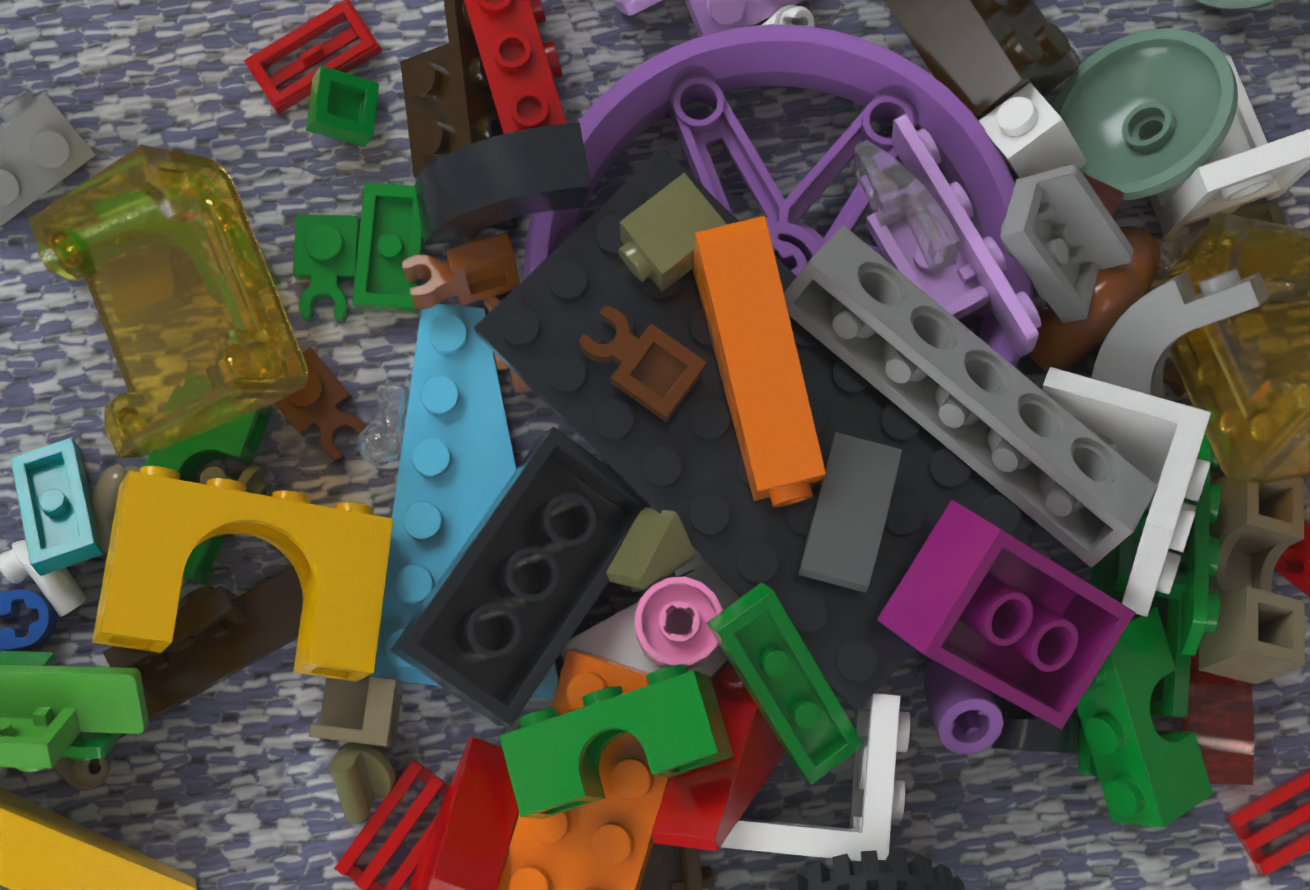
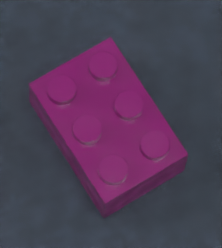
[877,500,1136,730]

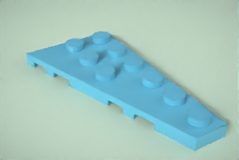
[369,304,559,699]

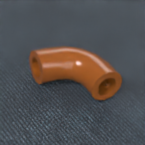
[1029,226,1161,372]

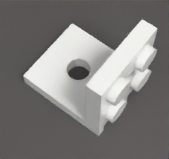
[1148,55,1310,236]
[1042,367,1211,617]
[721,693,910,861]

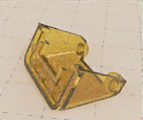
[28,145,308,458]
[1160,212,1310,484]

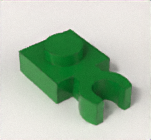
[293,214,361,323]

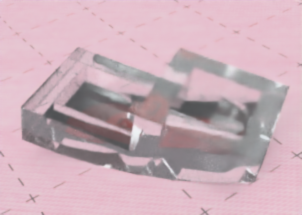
[854,140,960,273]

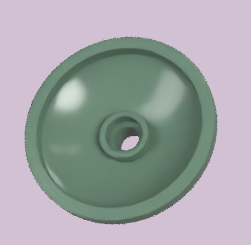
[1052,28,1238,201]

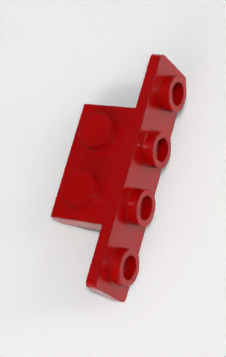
[464,0,567,134]

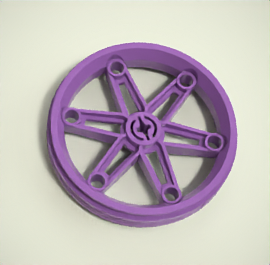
[523,24,1033,368]

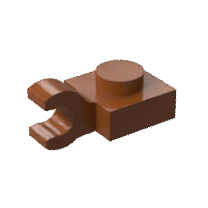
[402,233,520,309]

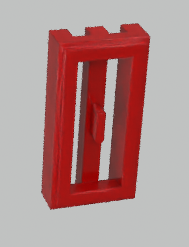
[243,0,382,115]
[334,760,450,890]
[1225,768,1310,875]

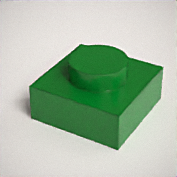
[306,66,379,147]

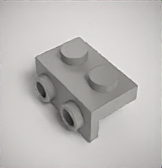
[0,90,95,227]
[1000,165,1134,323]

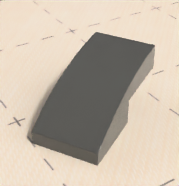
[798,432,902,593]

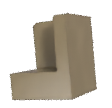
[309,677,404,747]

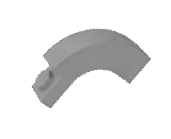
[1091,268,1269,445]

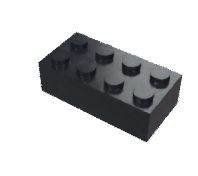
[390,427,649,726]

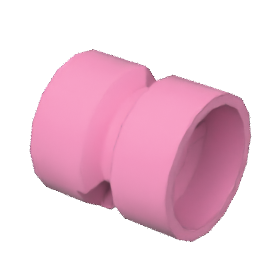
[635,576,723,670]

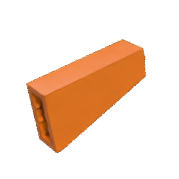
[693,215,826,507]

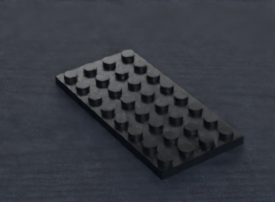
[474,147,1038,711]

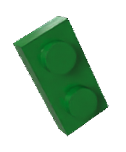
[352,182,425,314]

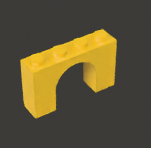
[92,466,393,682]

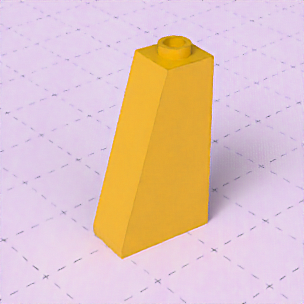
[0,787,197,890]

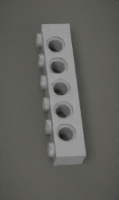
[784,225,1157,568]

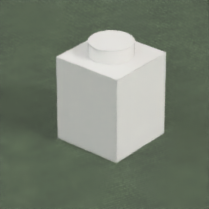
[979,82,1088,179]

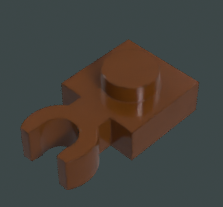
[579,306,707,422]
[261,347,371,463]

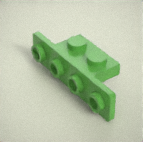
[0,665,149,772]

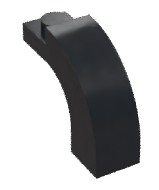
[415,122,591,261]

